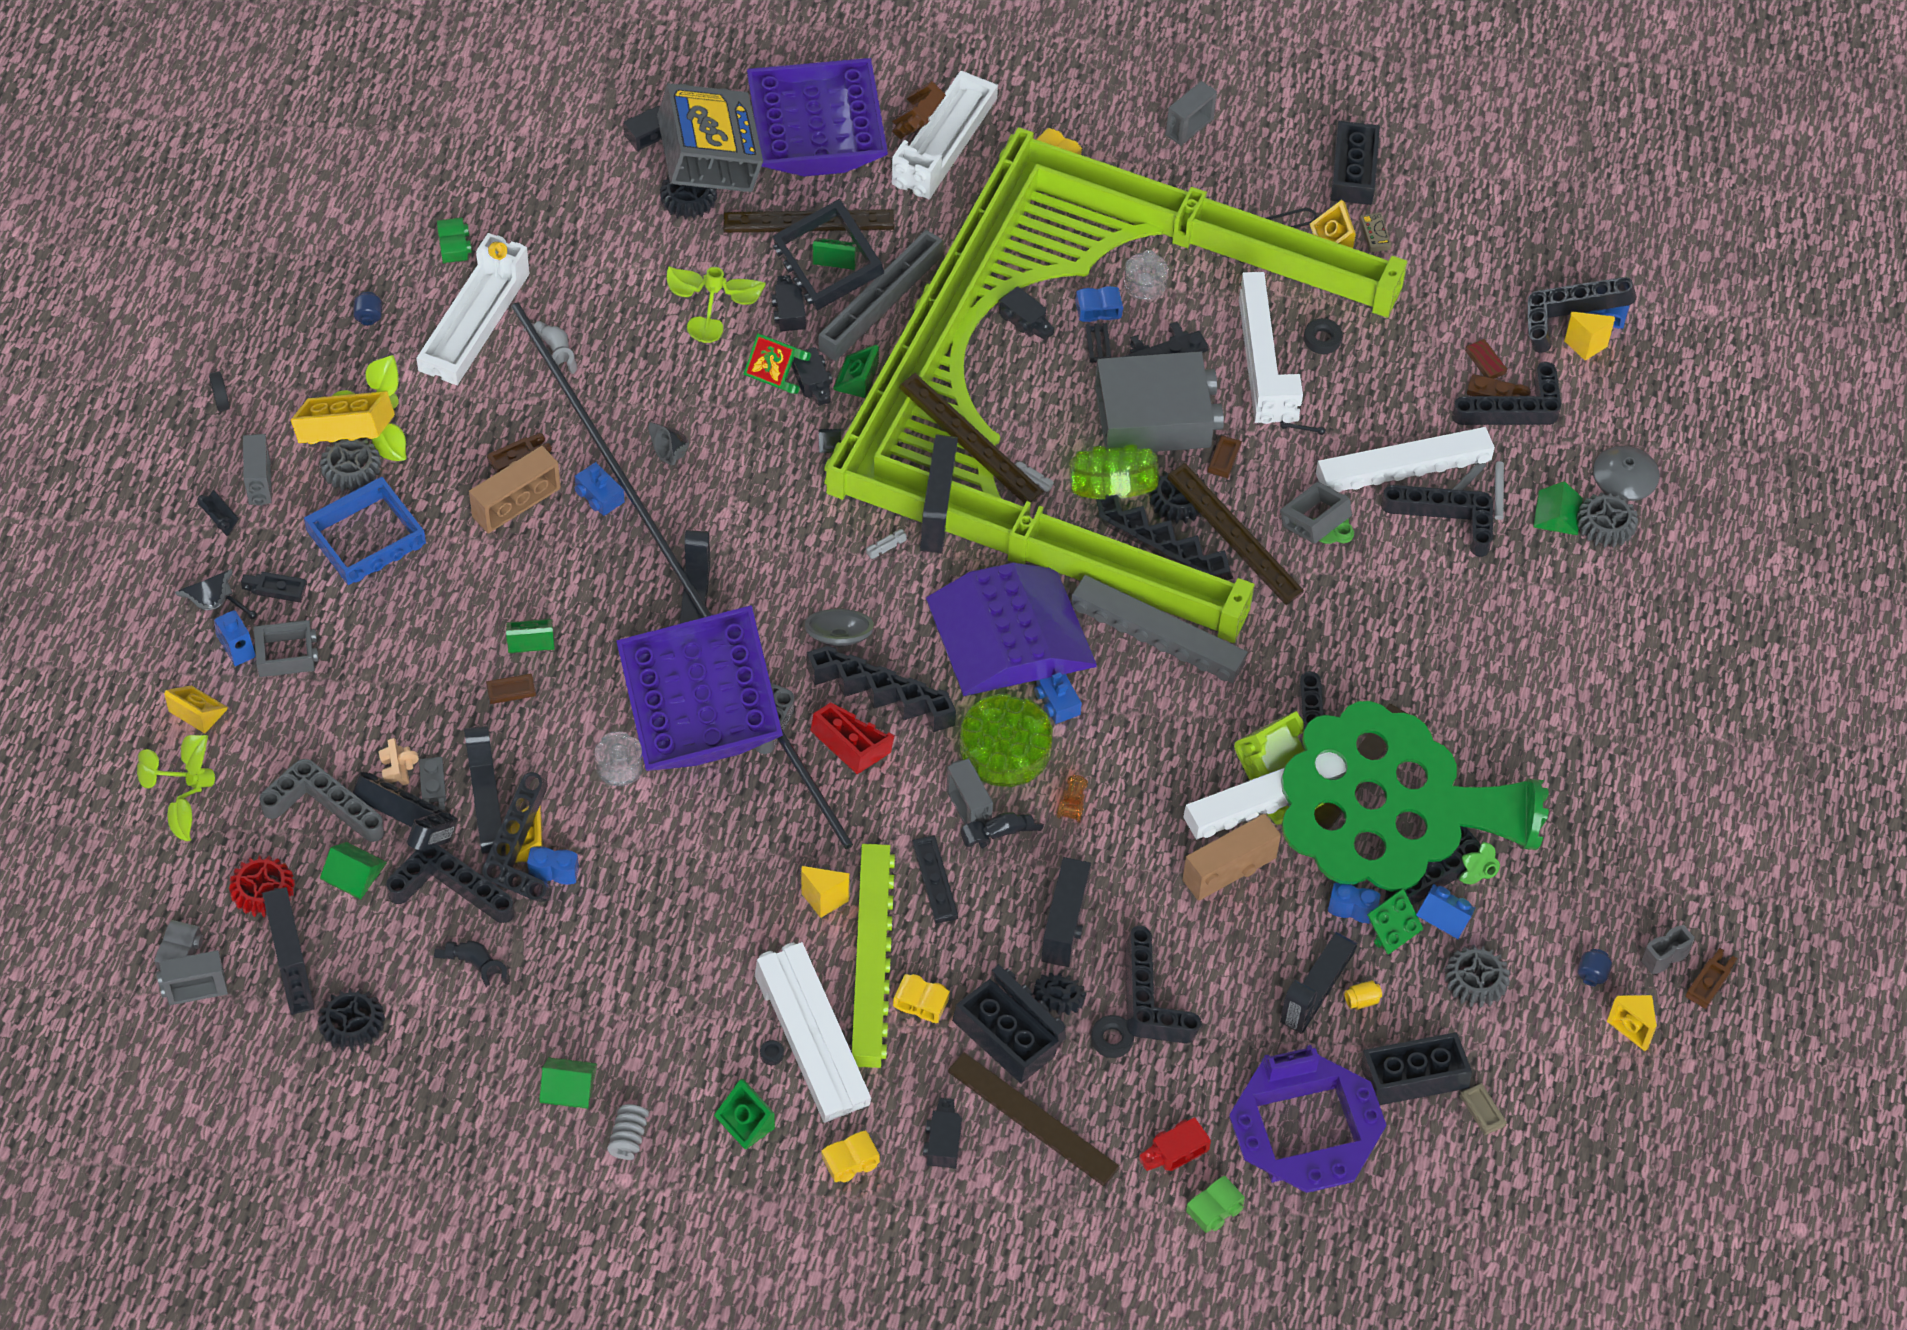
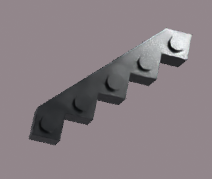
[1095,491,1234,580]
[807,646,956,732]

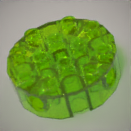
[1069,444,1159,499]
[959,694,1053,787]

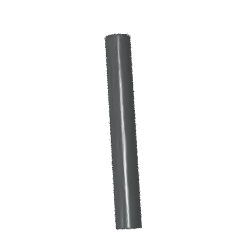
[1453,463,1486,490]

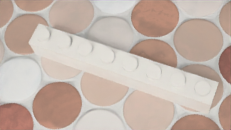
[1316,427,1495,492]
[1183,752,1346,840]

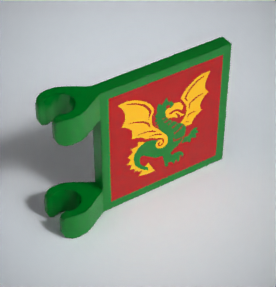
[743,333,811,394]

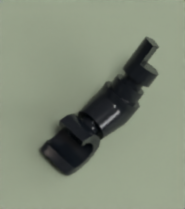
[961,812,1044,849]
[434,940,510,987]

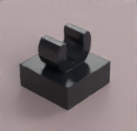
[818,429,841,453]

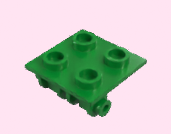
[1367,889,1423,955]

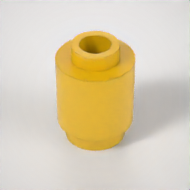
[1344,980,1382,1010]

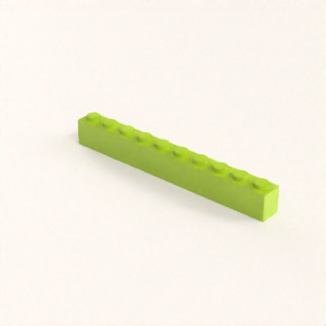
[852,844,895,1068]

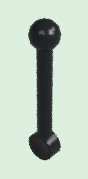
[1280,420,1326,435]
[226,596,257,619]

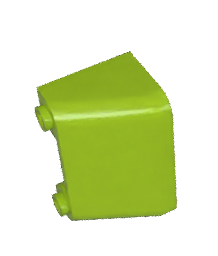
[1234,711,1324,825]

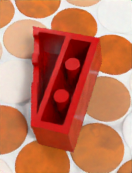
[810,702,895,775]

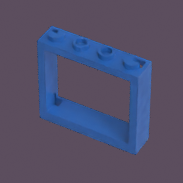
[304,477,426,585]

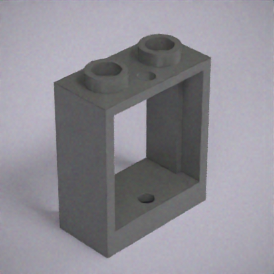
[1165,81,1217,146]
[243,434,272,506]
[1280,481,1352,544]
[254,620,319,677]
[946,758,993,826]
[156,950,228,1006]

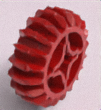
[229,855,295,918]

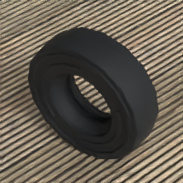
[1304,318,1343,354]
[209,371,230,411]
[1091,1015,1134,1058]

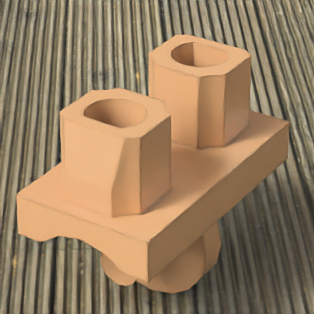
[379,738,419,785]

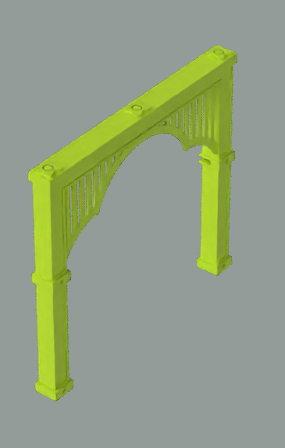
[824,127,1408,643]

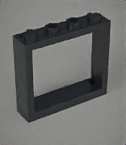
[772,199,884,311]
[262,887,315,1015]

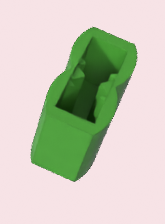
[1186,1176,1245,1233]

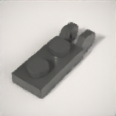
[419,757,446,811]

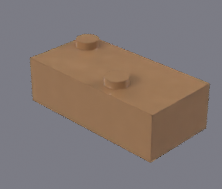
[469,446,561,534]
[1182,813,1281,901]

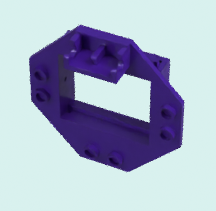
[1229,1045,1386,1193]

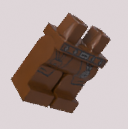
[892,81,946,139]

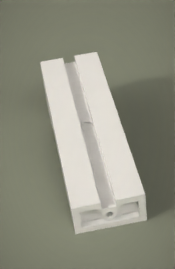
[892,71,998,200]
[417,233,529,385]
[1239,272,1303,424]
[755,942,871,1123]

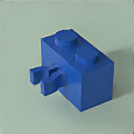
[574,462,625,516]
[1034,672,1082,724]
[1416,884,1475,939]

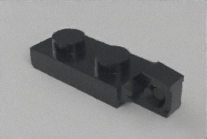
[241,572,307,603]

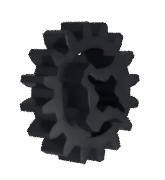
[1032,972,1086,1015]

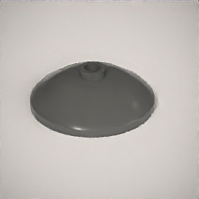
[1593,446,1660,501]
[805,609,874,647]

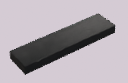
[912,835,958,924]

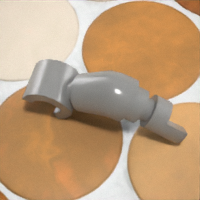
[523,321,577,374]

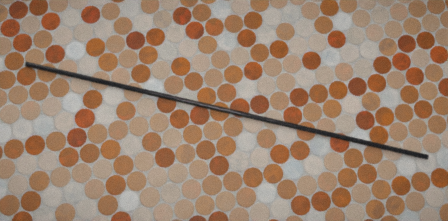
[512,302,853,849]

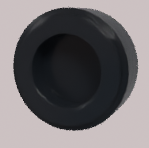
[760,1040,784,1066]

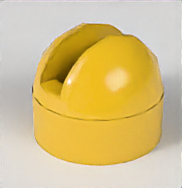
[488,242,507,260]

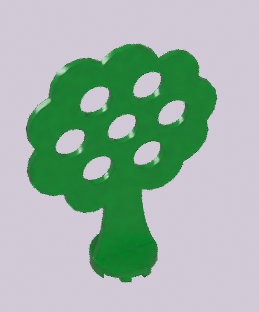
[1281,701,1549,891]

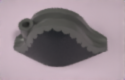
[648,422,689,466]
[175,569,233,610]

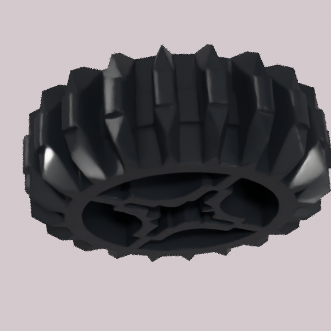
[660,175,717,220]
[1149,468,1208,524]
[318,988,385,1052]

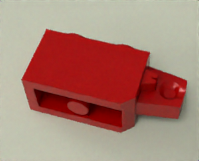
[1139,1117,1211,1171]

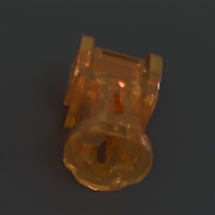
[1057,775,1088,823]

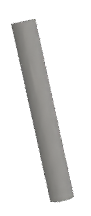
[1495,461,1504,520]

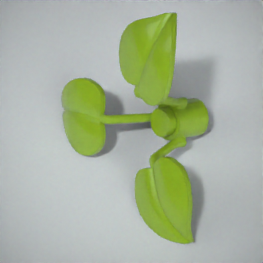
[667,266,766,343]
[332,355,407,461]
[137,735,215,841]

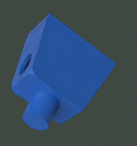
[214,610,256,666]

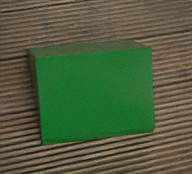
[813,238,859,270]
[833,345,879,398]
[1533,481,1583,536]
[506,619,555,653]
[320,842,387,900]
[539,1057,597,1109]
[714,1079,775,1150]

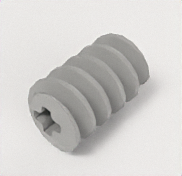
[608,1104,649,1160]

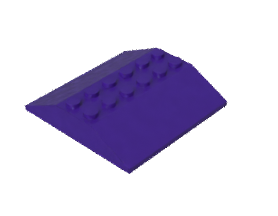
[747,58,888,177]
[926,563,1097,696]
[616,605,783,771]

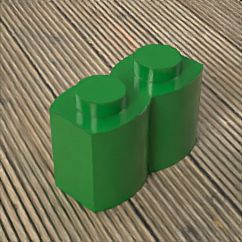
[437,217,472,263]

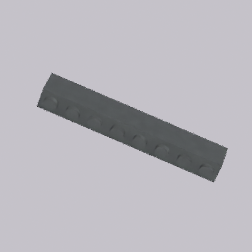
[819,230,943,361]
[1071,575,1248,684]

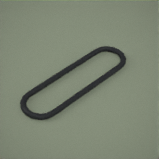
[1266,208,1317,228]

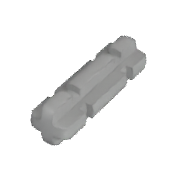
[1015,462,1054,492]
[866,529,907,559]

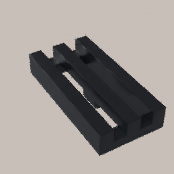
[1085,323,1112,363]

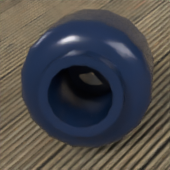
[354,292,382,326]
[1577,949,1612,986]

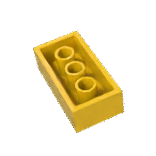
[291,391,395,444]

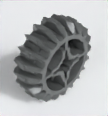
[320,438,381,493]
[1577,491,1638,549]
[1444,945,1510,1008]

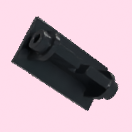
[197,490,239,536]

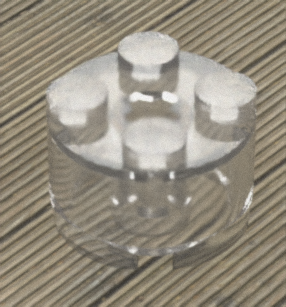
[1124,250,1169,301]
[595,731,643,786]

